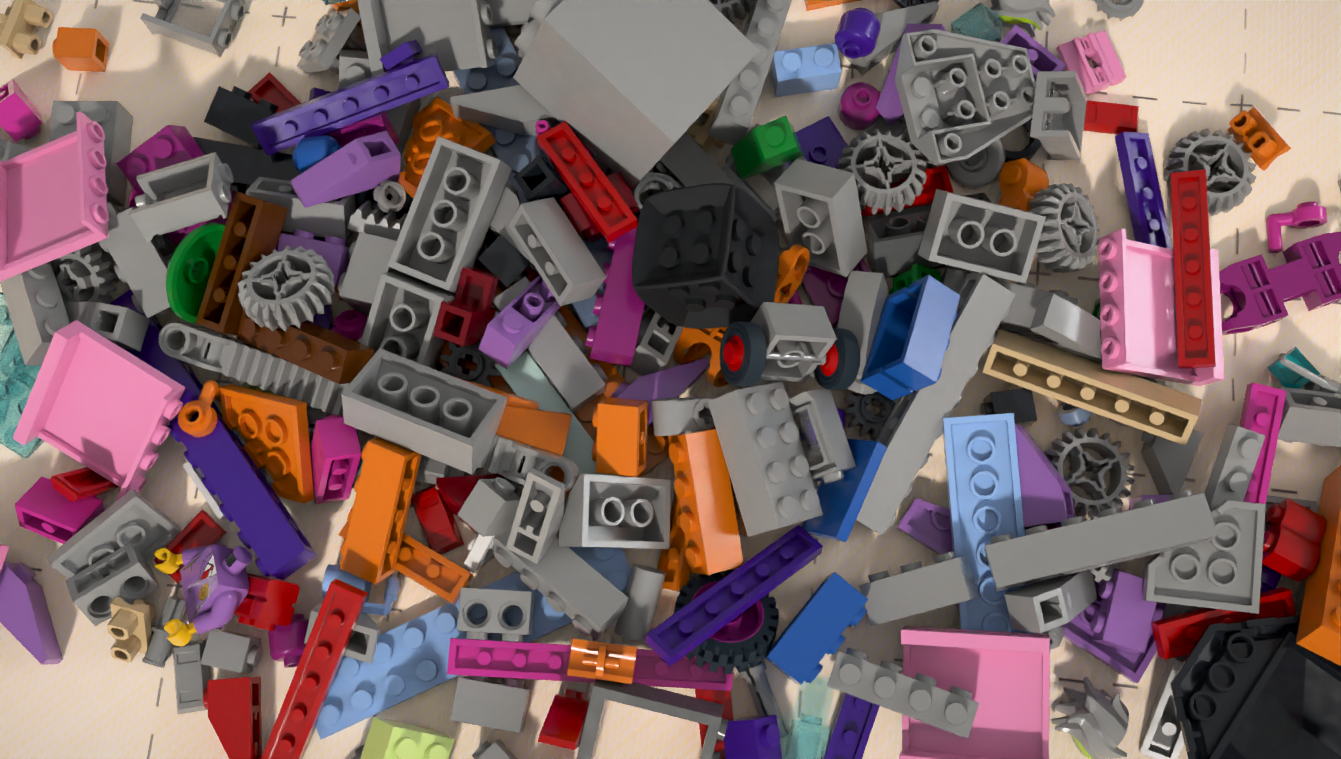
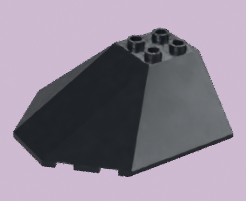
[1170,614,1341,759]

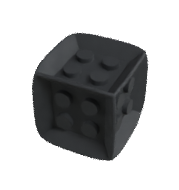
[632,183,779,329]

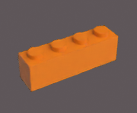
[669,428,744,575]
[339,437,422,585]

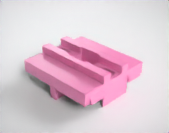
[1056,30,1126,95]

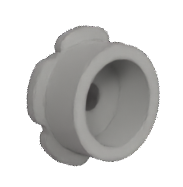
[373,180,406,213]

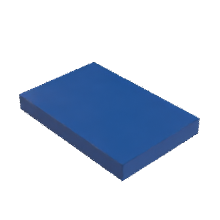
[802,439,887,542]

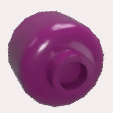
[838,82,880,130]
[268,613,309,668]

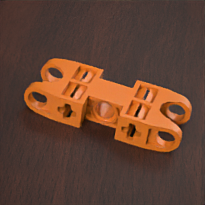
[674,244,810,388]

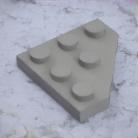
[1142,500,1266,614]

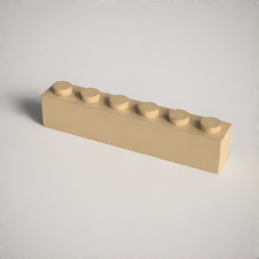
[982,329,1202,446]

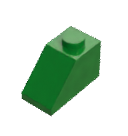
[730,115,804,180]

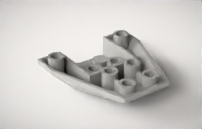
[895,29,1036,166]

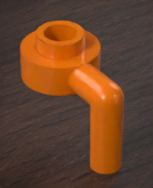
[178,380,222,437]

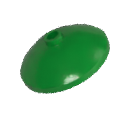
[165,223,226,324]

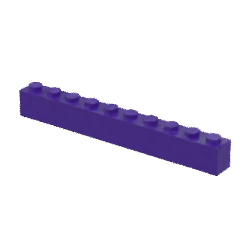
[109,289,317,581]

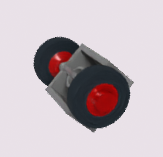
[720,302,860,390]

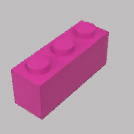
[310,415,362,505]

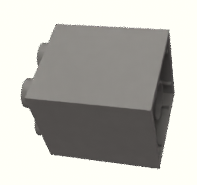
[513,0,760,189]

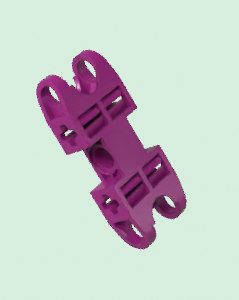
[1219,232,1341,335]

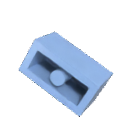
[770,43,842,97]

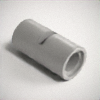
[614,564,666,642]

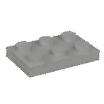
[47,488,181,579]

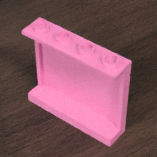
[0,111,109,282]
[1098,228,1225,386]
[12,320,186,501]
[899,626,1050,759]

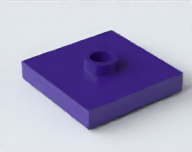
[783,116,860,169]

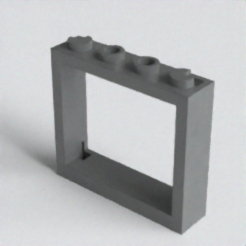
[576,679,728,759]

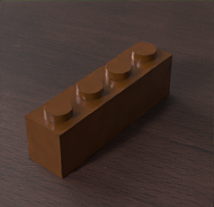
[195,191,288,335]
[237,309,375,384]

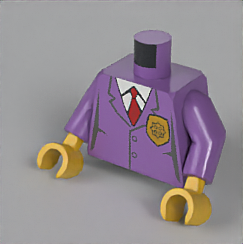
[154,544,252,647]

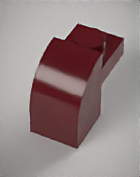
[433,266,499,347]

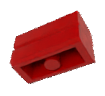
[234,573,300,631]

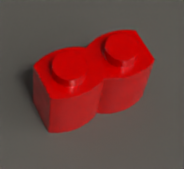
[1262,498,1327,583]

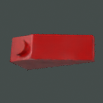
[203,676,262,759]
[538,688,590,750]

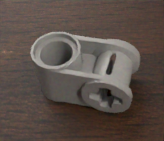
[652,397,715,436]

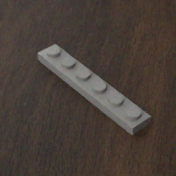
[1161,424,1265,619]

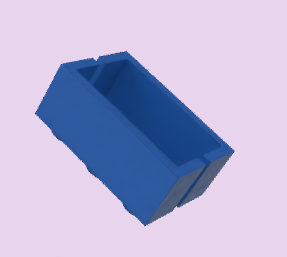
[861,275,960,401]
[765,572,868,685]

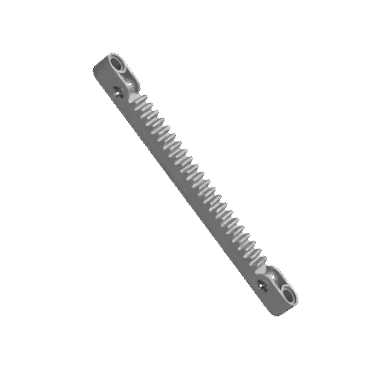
[159,323,580,492]

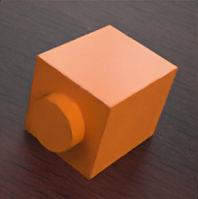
[52,27,110,72]

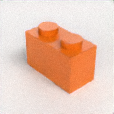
[592,397,648,477]

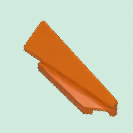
[450,375,572,456]

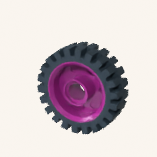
[673,569,779,674]

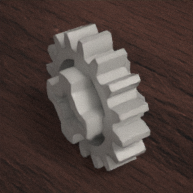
[51,245,117,304]

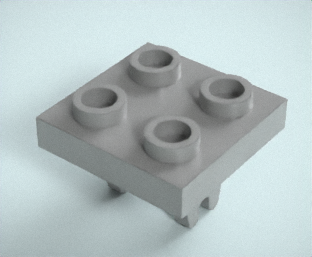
[296,8,367,75]

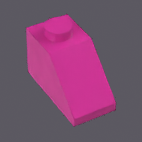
[0,79,43,142]

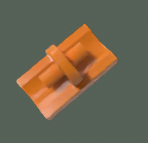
[1227,107,1291,171]
[567,638,637,684]

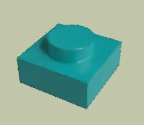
[1267,346,1320,389]

